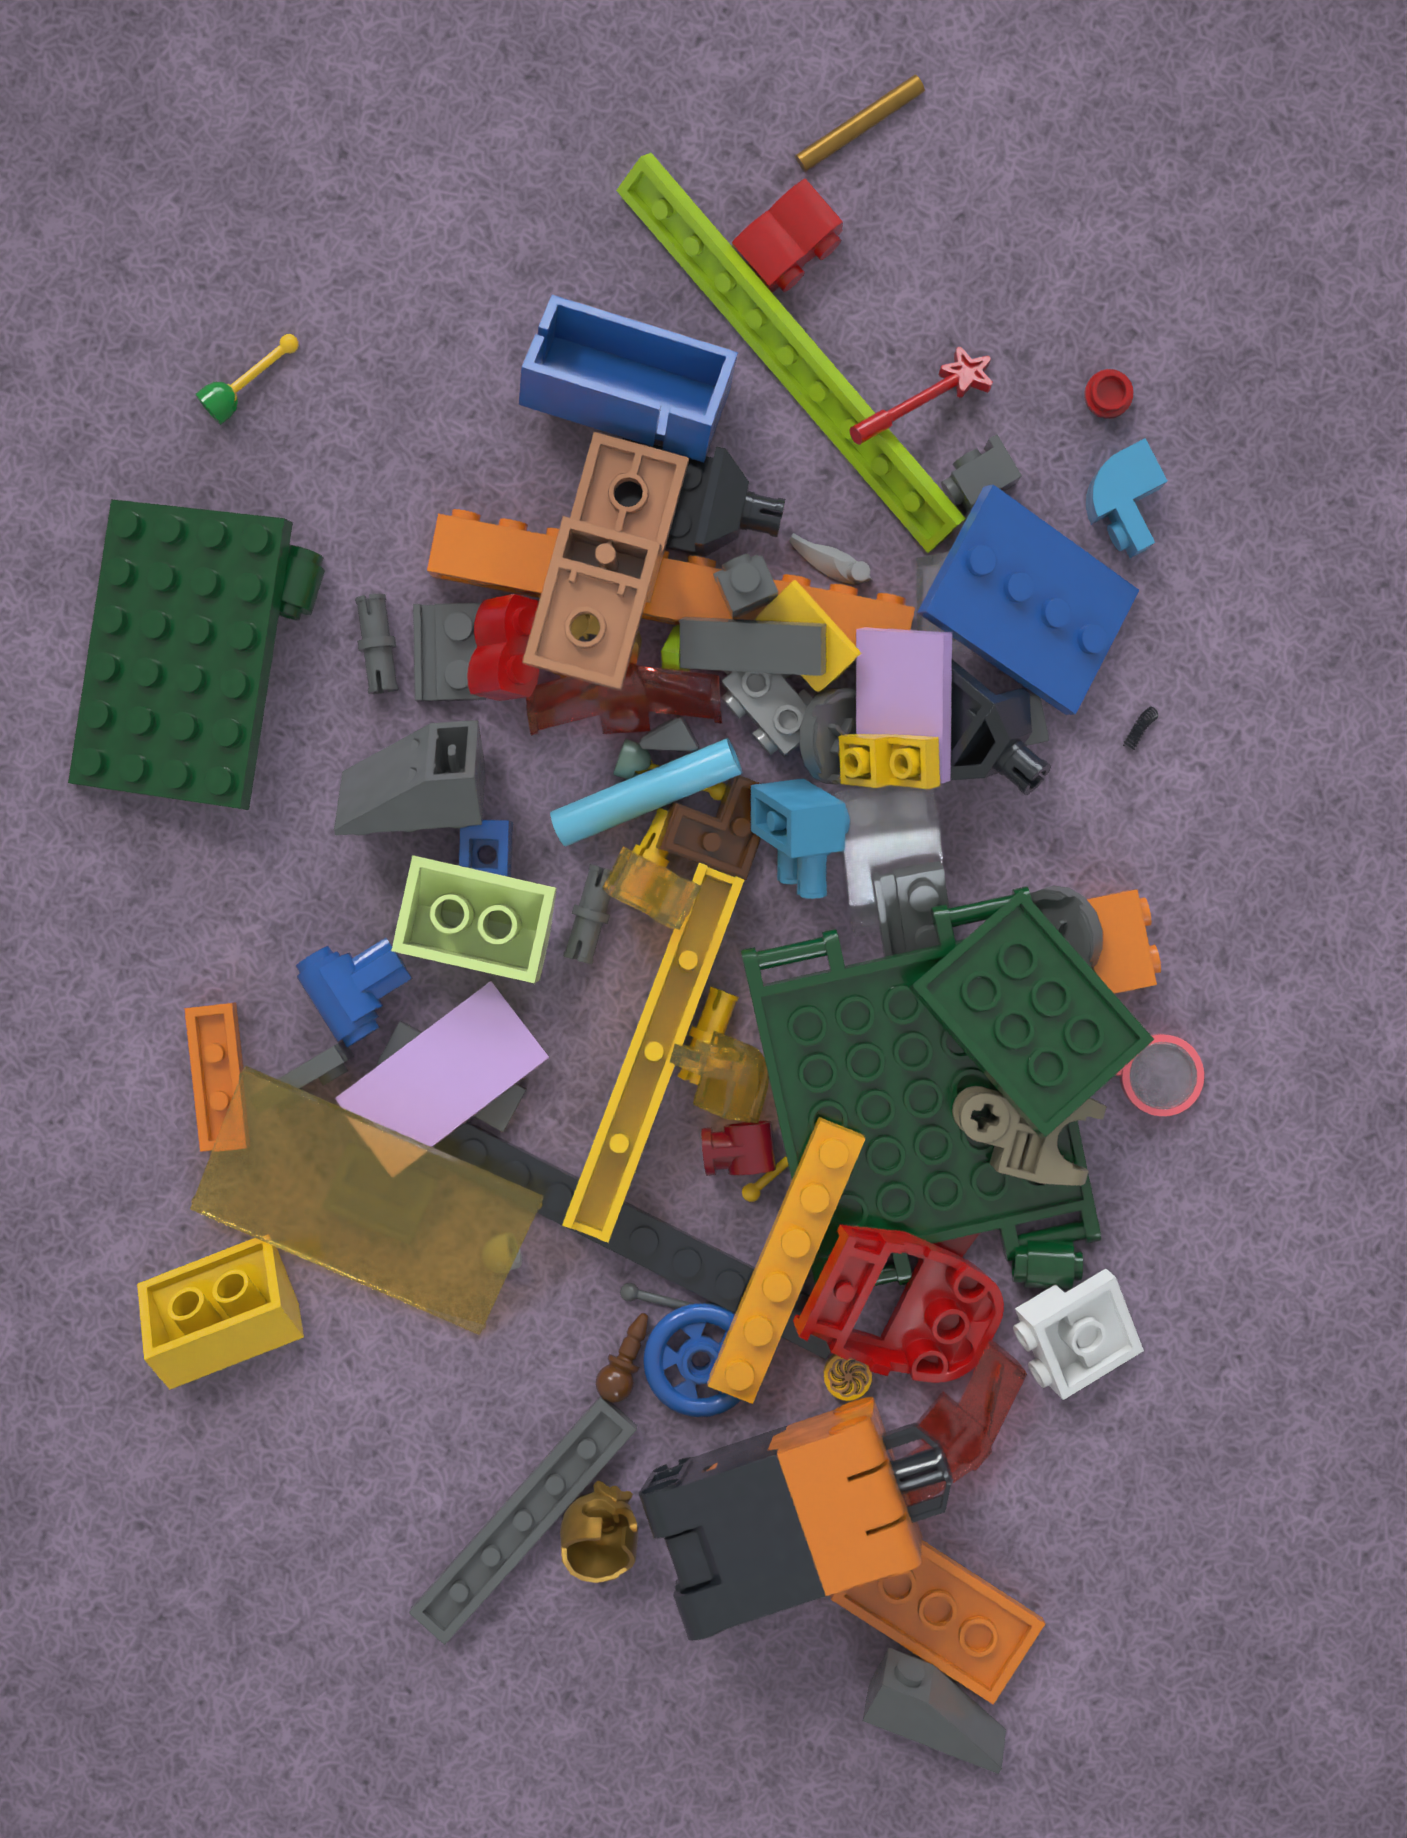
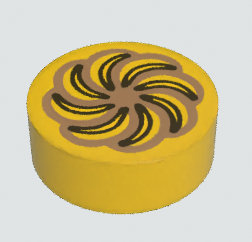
[823,1354,872,1401]

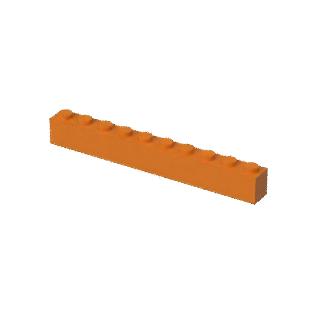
[427,509,915,661]

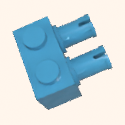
[751,778,850,899]

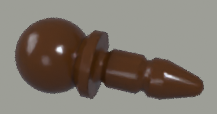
[595,1313,648,1403]

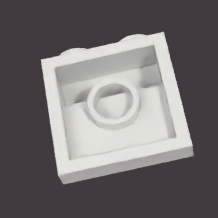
[1013,1269,1144,1400]

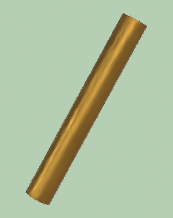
[795,74,925,172]

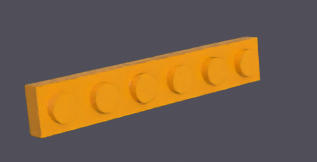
[707,1117,865,1404]

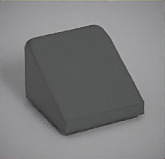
[639,714,699,751]

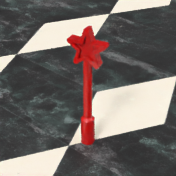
[849,347,993,445]

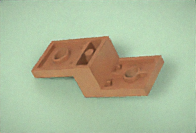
[523,432,689,691]

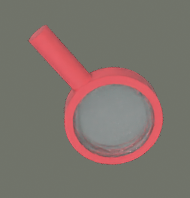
[1116,1034,1204,1116]

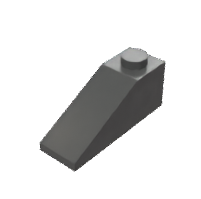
[862,1648,1006,1774]

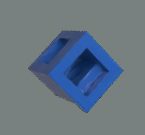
[459,820,513,877]

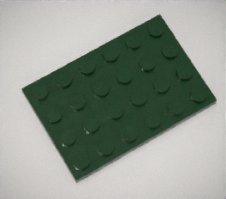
[68,499,293,810]

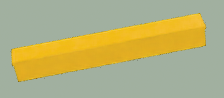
[562,863,744,1243]

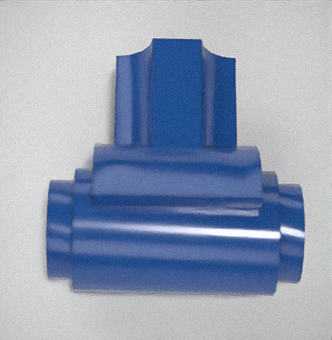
[296,938,413,1048]

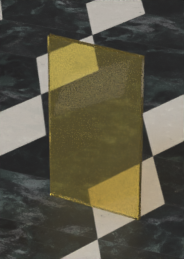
[190,1066,544,1335]

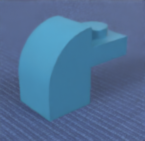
[1086,438,1168,558]

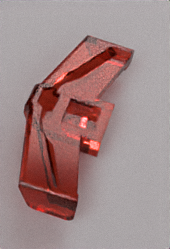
[526,662,722,736]
[904,1339,1027,1504]

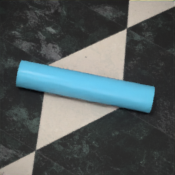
[550,738,742,847]

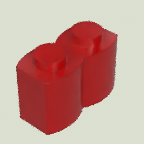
[732,178,843,293]
[467,594,539,701]

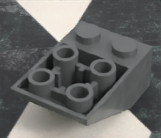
[334,720,485,836]

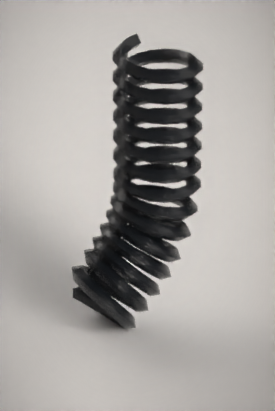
[1123,706,1158,750]

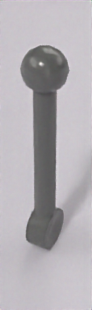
[620,1283,714,1309]

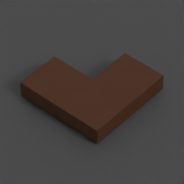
[656,775,761,880]

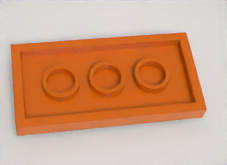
[830,1540,1046,1704]

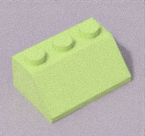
[391,855,557,984]

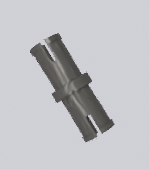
[355,594,399,694]
[563,864,619,964]

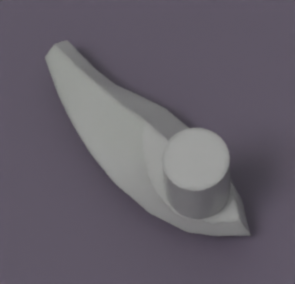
[789,533,873,585]

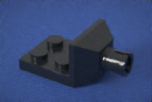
[614,438,786,557]
[950,659,1051,795]

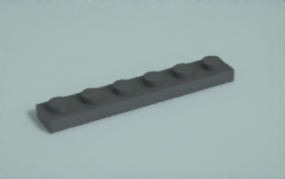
[409,1396,638,1645]

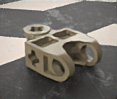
[952,1086,1107,1185]

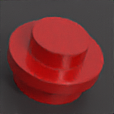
[1084,369,1134,419]

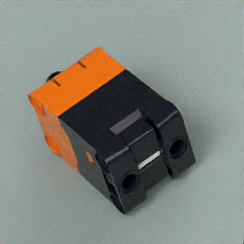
[638,1397,953,1641]

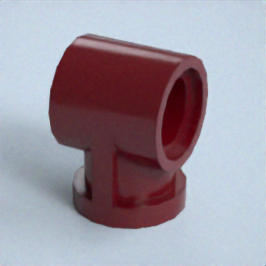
[701,1120,776,1176]

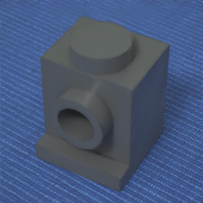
[941,434,1022,513]
[713,554,778,619]

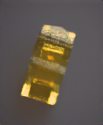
[602,846,701,930]
[670,1031,769,1123]

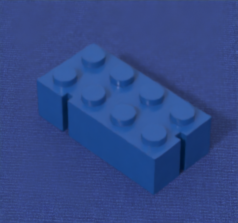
[519,295,738,462]

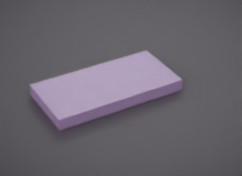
[335,981,549,1176]

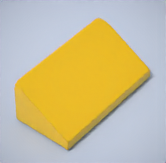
[755,580,861,692]

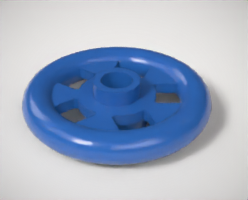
[643,1303,741,1417]

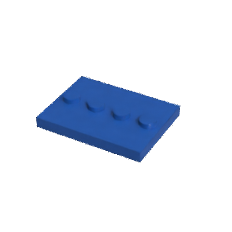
[917,484,1139,715]

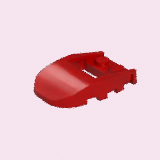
[793,1225,1004,1383]

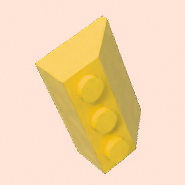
[137,1232,304,1390]

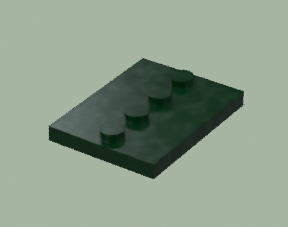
[909,890,1154,1139]

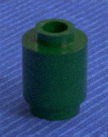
[279,545,325,621]
[1012,1240,1083,1290]

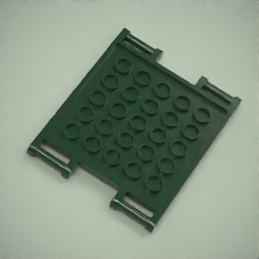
[741,886,1101,1286]

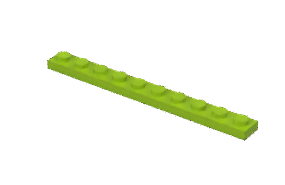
[616,153,966,553]

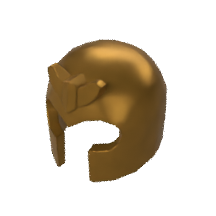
[560,1481,638,1583]

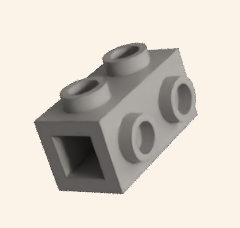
[721,670,813,757]

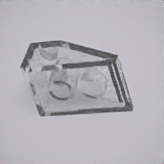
[833,785,943,937]

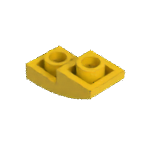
[839,734,940,789]

